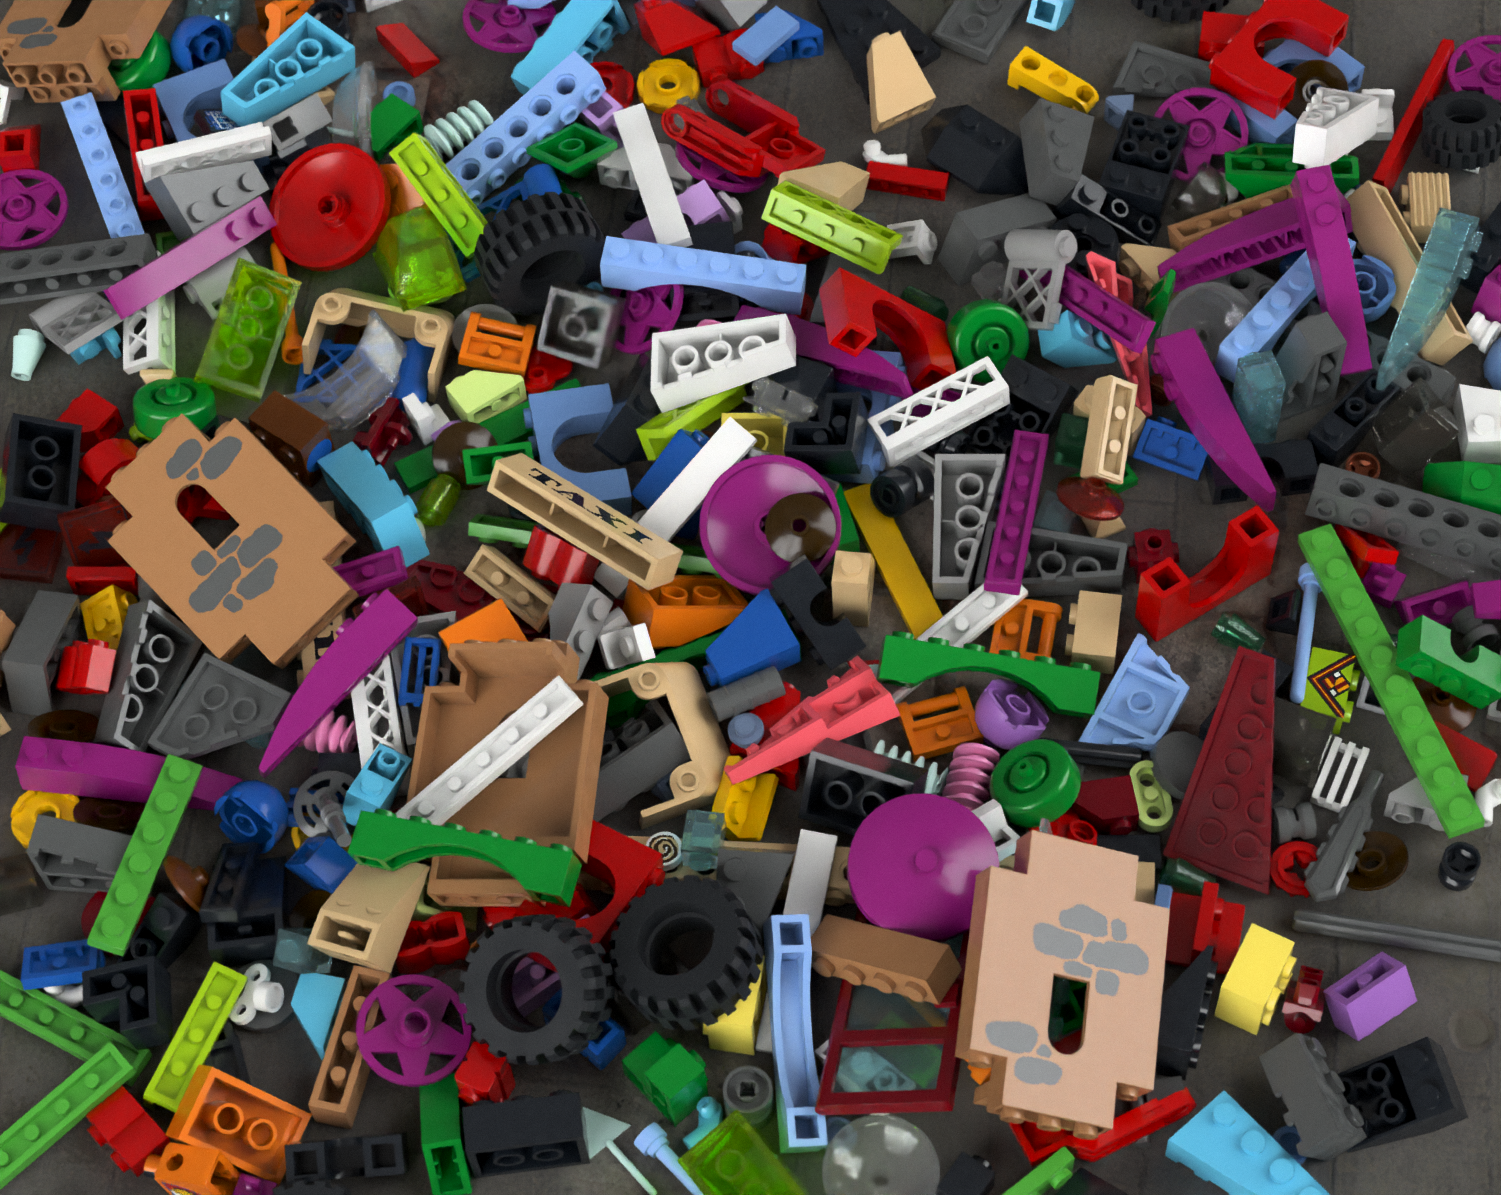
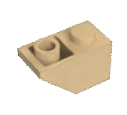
[1119,243,1192,304]

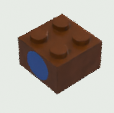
[248,390,335,488]

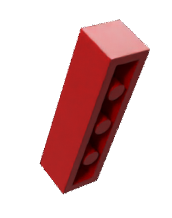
[866,161,949,202]

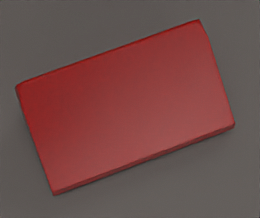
[375,23,440,78]
[1433,720,1498,793]

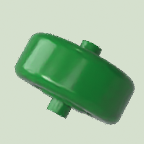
[107,30,172,97]
[946,299,1029,383]
[133,377,216,439]
[989,739,1081,828]

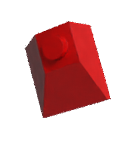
[633,0,720,56]

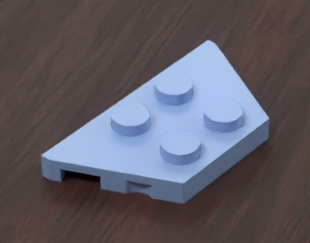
[1079,633,1190,751]

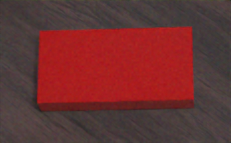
[66,566,139,595]

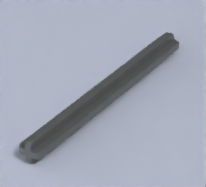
[1292,908,1501,962]

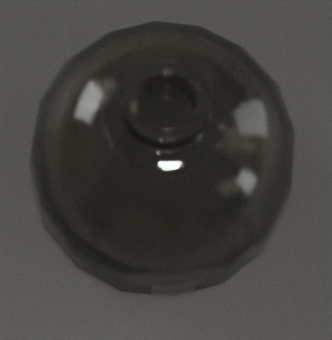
[1165,161,1228,223]

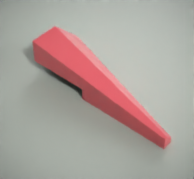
[1086,251,1153,418]
[723,656,900,785]

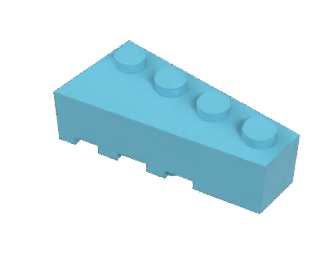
[510,0,631,95]
[220,12,356,127]
[317,441,430,568]
[1165,1090,1330,1195]

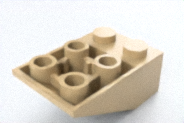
[307,862,431,973]

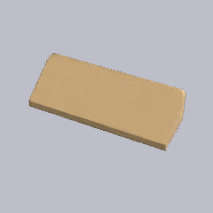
[1080,375,1138,485]
[464,544,556,633]

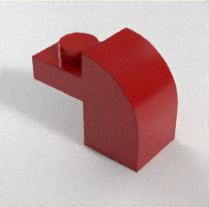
[76,438,139,513]

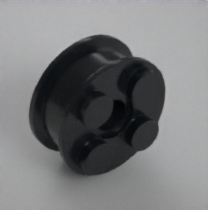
[1050,213,1119,279]

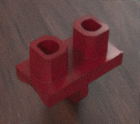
[353,397,413,467]
[1282,965,1325,1034]

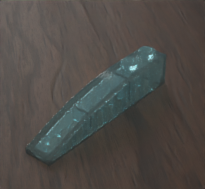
[1376,207,1483,391]

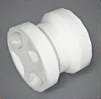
[1466,312,1501,354]

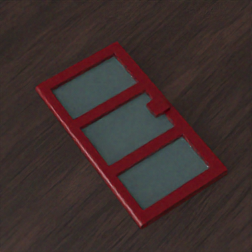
[815,907,970,1115]

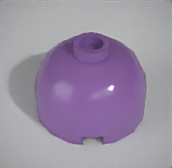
[975,679,1049,750]

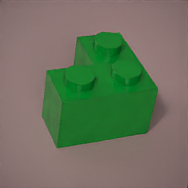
[621,1031,709,1127]

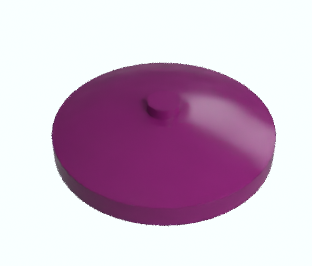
[699,455,842,595]
[847,794,999,943]

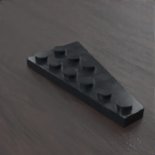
[817,0,941,105]

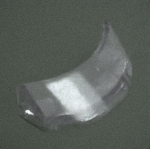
[332,61,378,156]
[284,309,407,434]

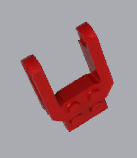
[661,79,826,178]
[1007,1029,1197,1167]

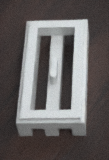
[1310,736,1370,813]

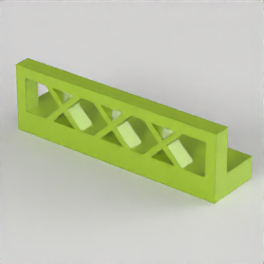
[389,132,488,259]
[761,180,903,275]
[636,382,750,460]
[143,961,248,1113]

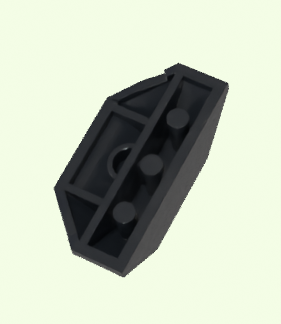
[921,105,1029,196]
[593,352,661,466]

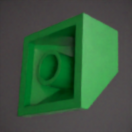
[526,123,618,179]

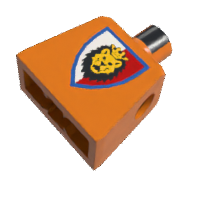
[144,1142,241,1195]

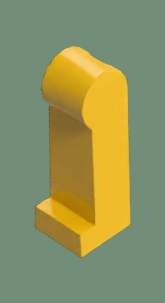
[1007,46,1099,114]

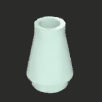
[11,329,46,381]

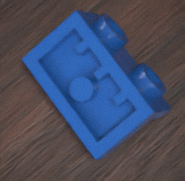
[1133,416,1207,482]
[21,939,106,990]

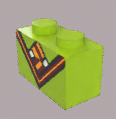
[1296,647,1360,735]

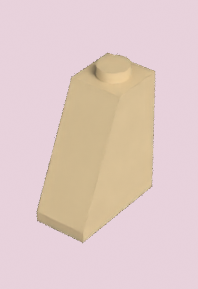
[867,31,936,134]
[778,161,870,211]
[832,550,876,627]

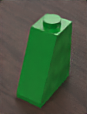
[419,1073,472,1195]

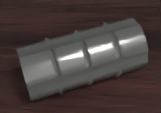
[706,666,786,722]

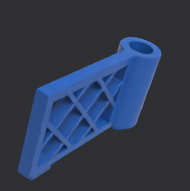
[441,164,562,283]
[293,338,435,413]

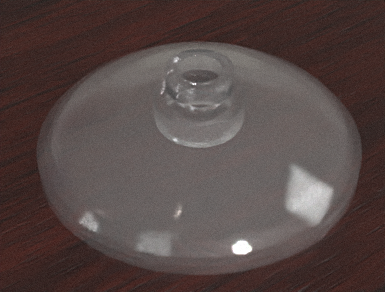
[1160,282,1254,383]
[822,1115,940,1195]

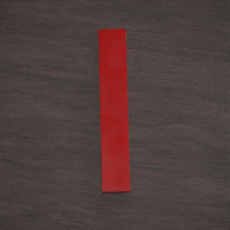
[1372,38,1455,194]

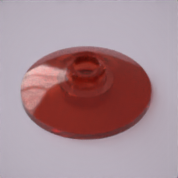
[1056,476,1124,521]

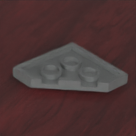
[147,653,293,760]

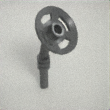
[293,771,355,847]

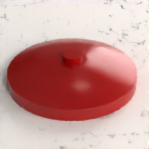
[269,143,391,272]

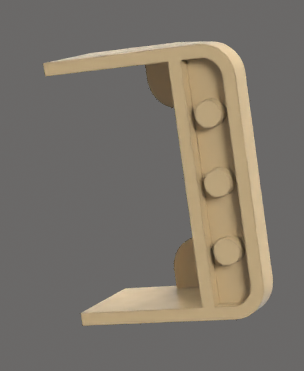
[302,288,455,403]
[594,662,731,830]

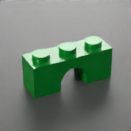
[1396,615,1501,709]

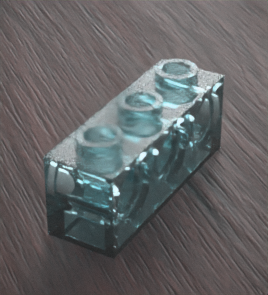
[1231,350,1286,444]

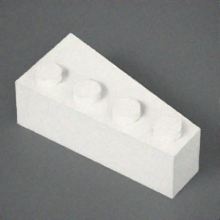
[1292,86,1380,169]
[650,314,796,413]
[1453,384,1501,464]

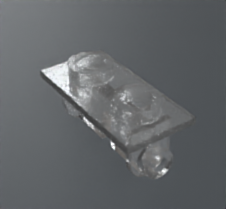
[742,377,818,427]

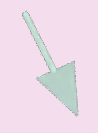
[583,1107,657,1195]

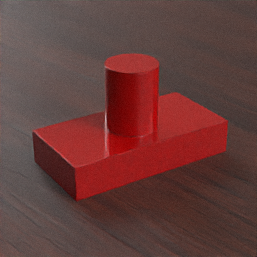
[1334,524,1399,578]

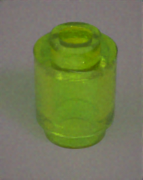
[415,474,461,527]

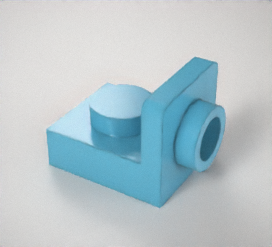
[70,327,122,365]

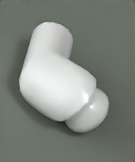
[862,140,907,166]
[1475,778,1501,827]
[43,984,83,1009]

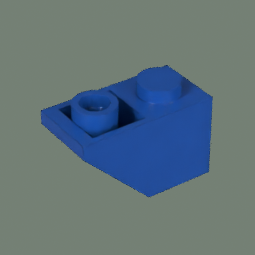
[754,10,824,63]

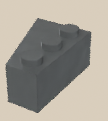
[938,193,1057,286]
[1255,311,1347,424]
[26,814,159,897]

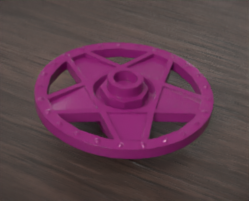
[463,0,557,53]
[1447,35,1501,102]
[1154,87,1248,183]
[675,142,769,193]
[0,169,69,251]
[604,284,684,355]
[356,974,471,1087]

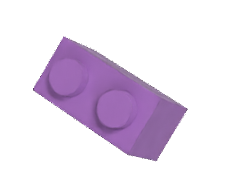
[1323,951,1417,1041]

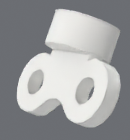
[229,963,284,1025]

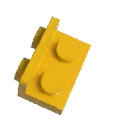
[80,584,138,653]
[709,756,779,842]

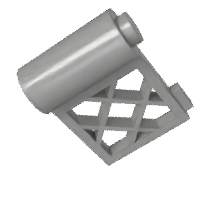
[1001,229,1077,331]
[183,246,284,354]
[29,291,125,354]

